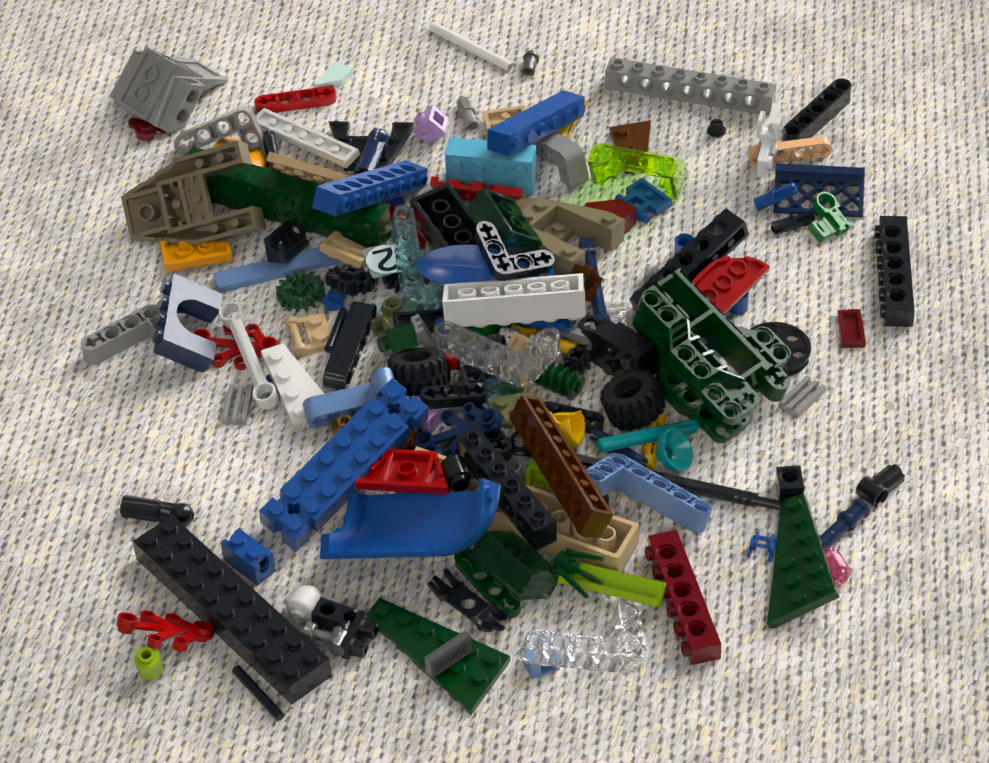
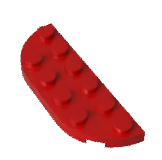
[692,256,770,315]

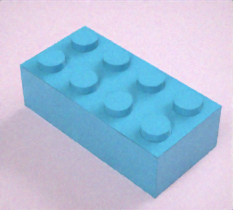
[445,137,537,194]

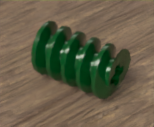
[532,356,585,400]

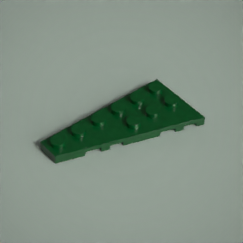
[767,492,840,629]
[367,598,511,715]

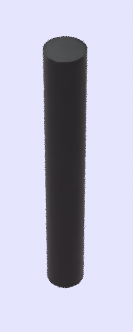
[324,308,348,353]
[232,665,285,722]

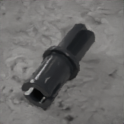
[770,211,816,235]

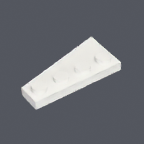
[261,344,324,429]

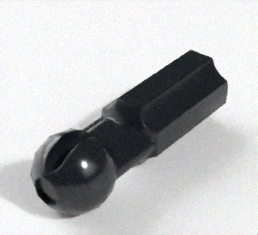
[120,495,194,526]

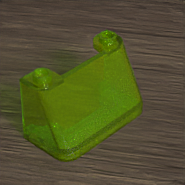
[588,144,687,201]

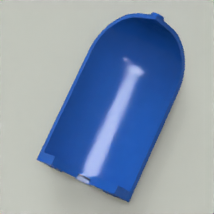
[320,478,501,560]

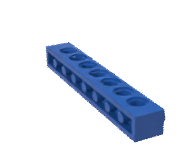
[312,160,428,217]

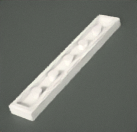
[256,108,360,168]

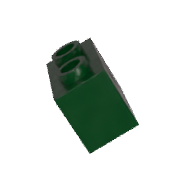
[377,323,419,357]

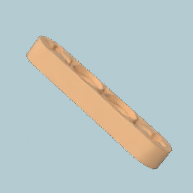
[747,136,832,166]

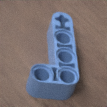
[302,367,394,428]

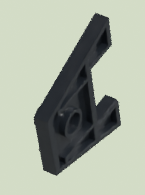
[328,121,414,171]

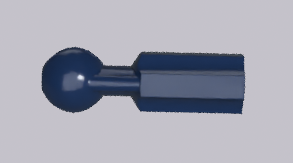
[354,128,389,175]

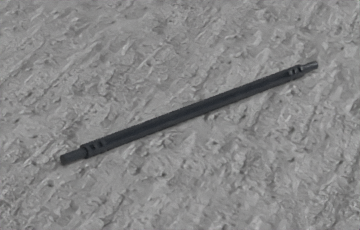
[491,438,782,511]

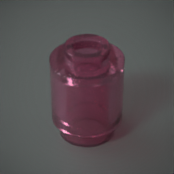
[824,547,851,584]

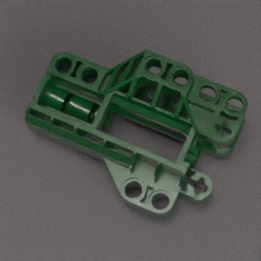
[632,268,791,443]

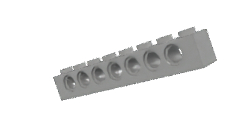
[605,57,776,116]

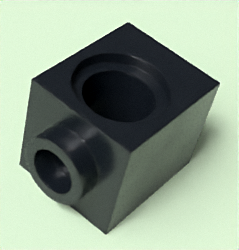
[775,465,804,502]

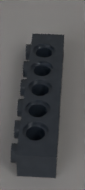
[629,208,749,312]
[874,216,915,327]
[456,428,557,551]

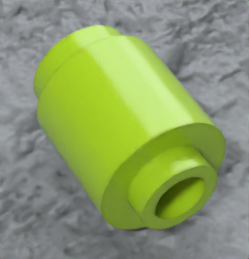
[134,646,164,680]

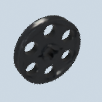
[751,322,811,377]

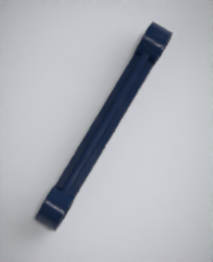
[579,237,610,328]

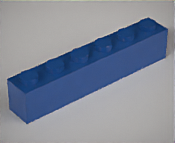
[487,90,585,156]

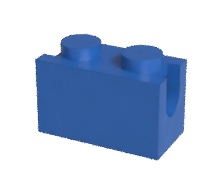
[221,528,276,586]

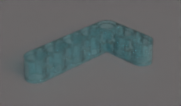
[391,205,444,312]

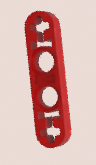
[254,86,337,113]

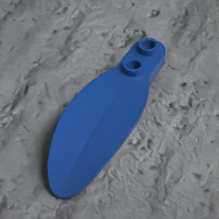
[417,245,555,284]

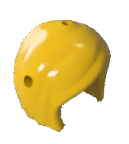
[549,410,585,449]

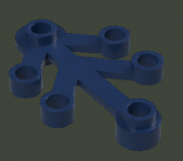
[415,402,502,457]

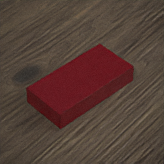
[837,309,866,348]

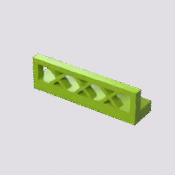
[557,562,667,608]

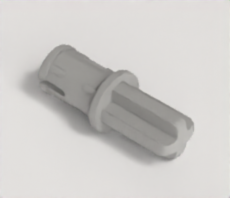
[456,95,479,131]

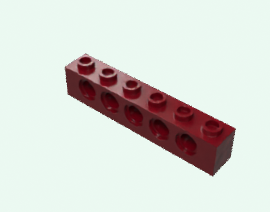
[644,530,722,665]

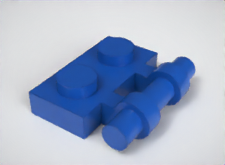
[614,178,672,224]

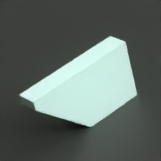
[314,62,353,88]

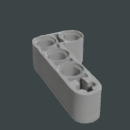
[174,107,263,154]
[531,132,589,190]
[81,304,160,365]

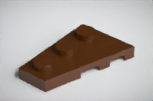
[609,120,651,174]

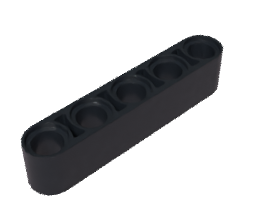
[782,78,852,150]
[323,301,377,390]

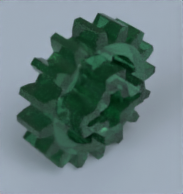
[276,270,326,313]

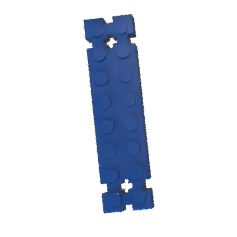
[259,378,429,552]

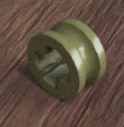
[371,316,394,337]

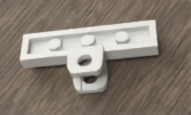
[757,103,785,178]

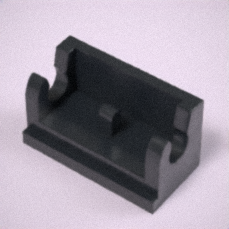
[264,220,309,264]

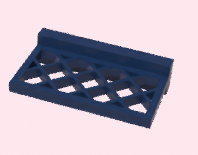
[773,164,865,218]

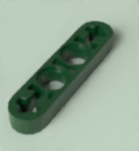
[454,548,521,619]

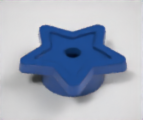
[318,289,347,312]

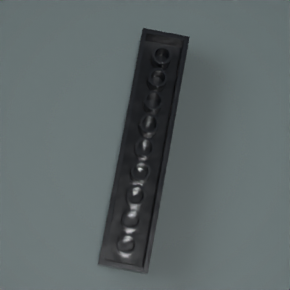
[133,515,332,705]

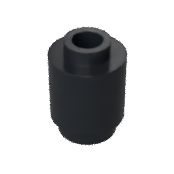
[441,455,471,492]

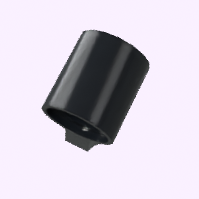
[855,464,905,508]

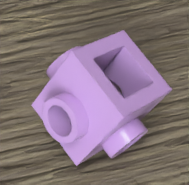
[412,105,448,143]

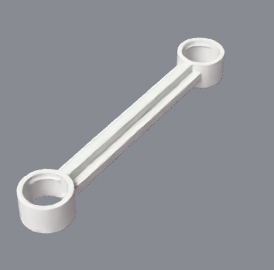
[219,301,279,409]

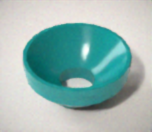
[655,427,693,472]

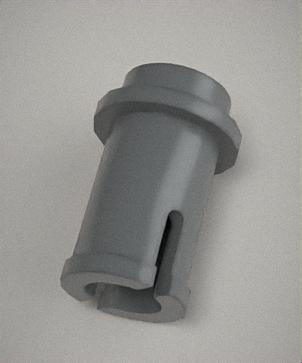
[521,50,540,76]

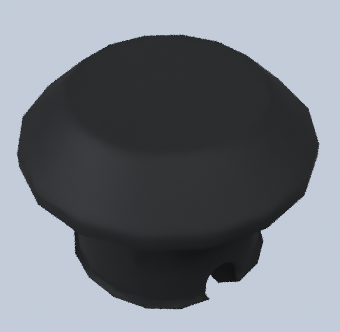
[707,119,726,137]

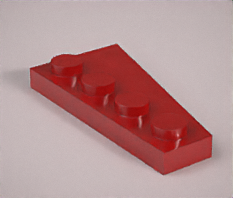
[430,176,524,202]

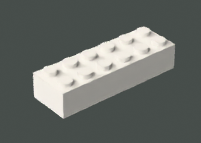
[442,273,585,330]

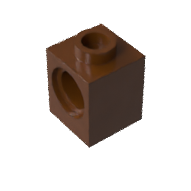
[570,263,603,302]

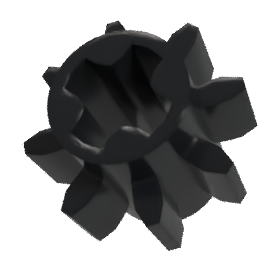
[563,347,591,375]

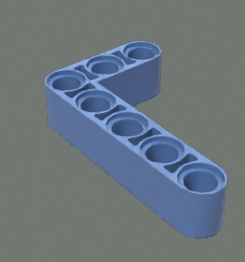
[586,453,712,533]

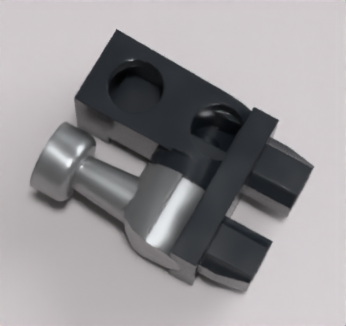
[302,597,378,660]

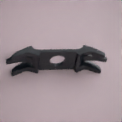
[427,568,510,632]

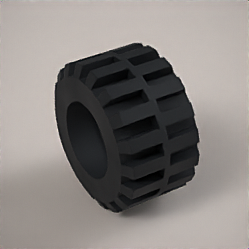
[387,347,449,396]
[600,369,666,431]

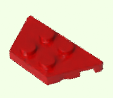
[355,449,448,495]

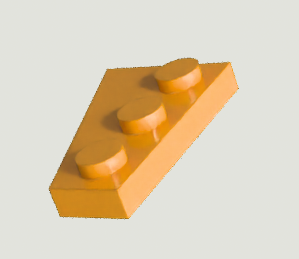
[160,241,233,272]

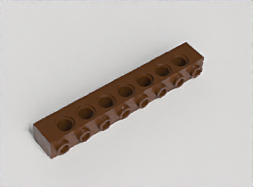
[509,394,614,539]

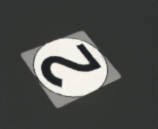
[361,240,412,278]

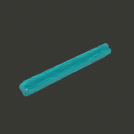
[596,419,700,453]

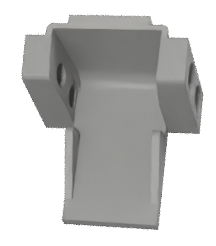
[109,46,229,132]

